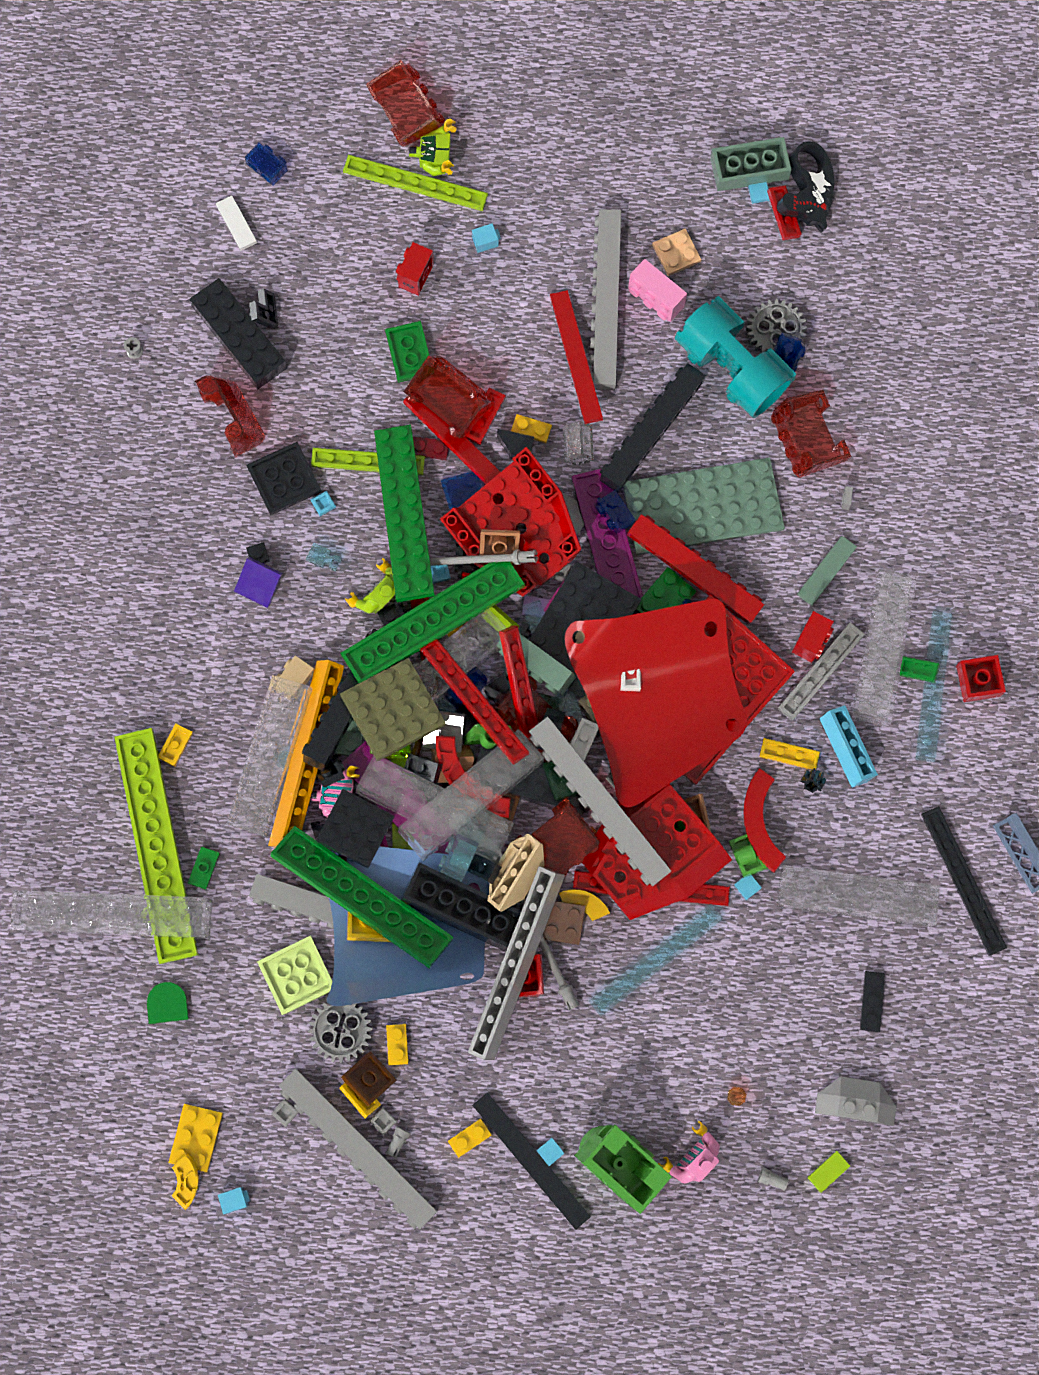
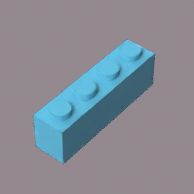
[820,705,878,788]

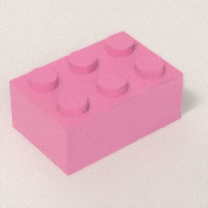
[628,259,687,322]

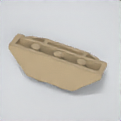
[487,834,544,912]

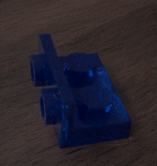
[773,332,806,372]
[595,490,636,534]

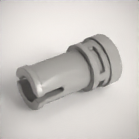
[385,1127,411,1158]
[757,1167,789,1191]

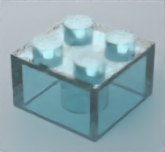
[437,834,479,882]

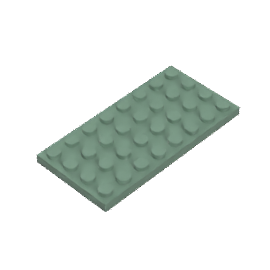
[623,458,785,555]

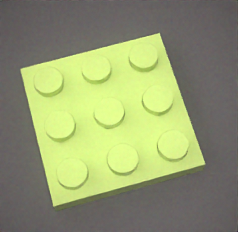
[257,935,332,1015]

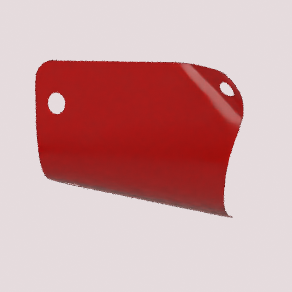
[565,598,747,807]

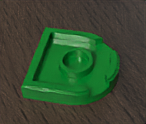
[147,982,189,1024]

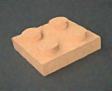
[652,229,701,276]

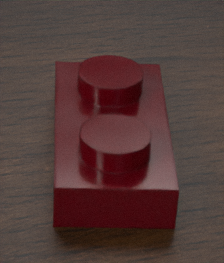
[413,436,448,460]

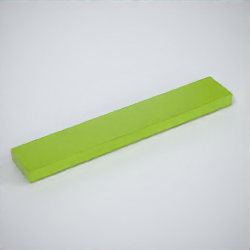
[311,448,425,476]

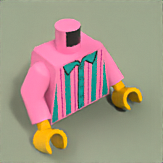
[310,766,360,818]
[658,1121,720,1184]

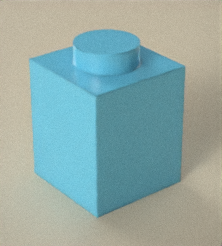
[472,223,501,253]
[218,1187,250,1215]

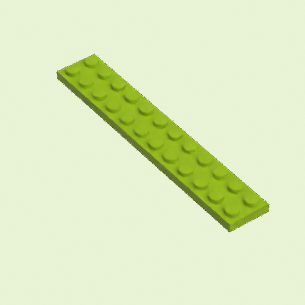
[114,728,199,964]

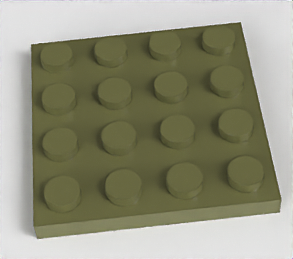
[340,658,446,761]

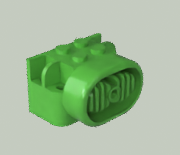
[574,1124,672,1214]

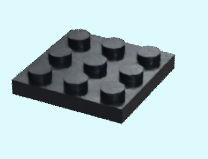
[246,442,322,516]
[316,789,394,868]

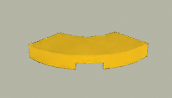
[559,890,610,921]
[172,1152,199,1210]

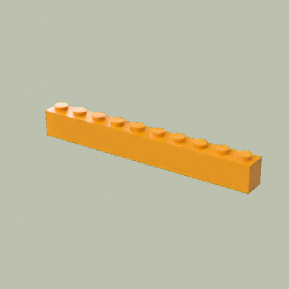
[268,660,344,848]

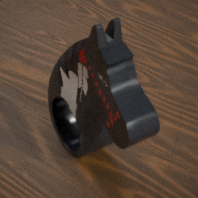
[777,141,834,233]

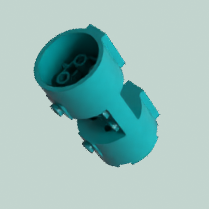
[675,296,796,418]

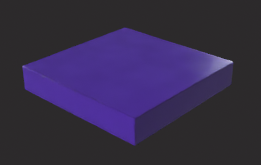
[234,557,283,608]

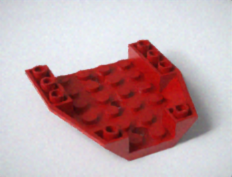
[440,447,582,597]
[580,784,732,920]

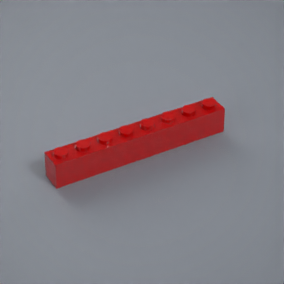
[627,514,765,625]

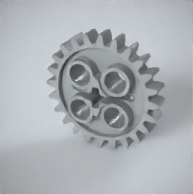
[746,299,807,358]
[308,1003,373,1063]

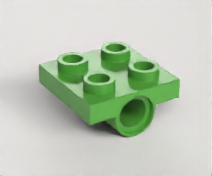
[464,724,511,749]
[729,832,768,878]

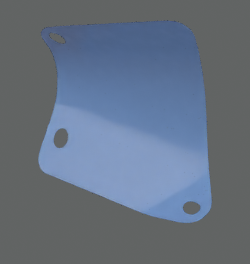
[327,846,490,1006]

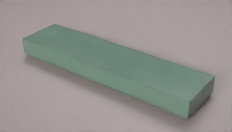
[797,536,857,606]

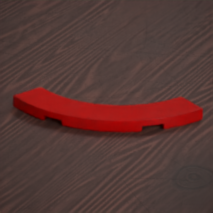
[436,735,510,818]
[743,768,786,873]

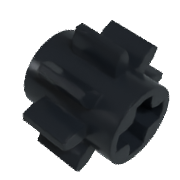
[801,768,826,793]

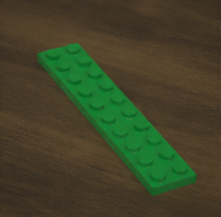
[374,424,435,602]
[340,561,525,683]
[270,826,453,969]

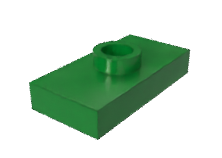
[897,656,940,683]
[188,847,220,890]

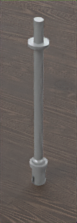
[391,550,538,566]
[519,898,580,1010]

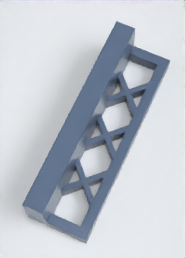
[993,813,1039,894]

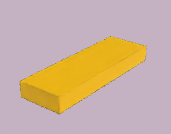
[759,738,820,770]

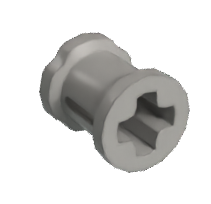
[124,337,143,359]

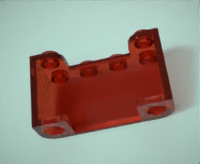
[365,60,446,147]
[771,390,851,478]
[506,798,600,875]

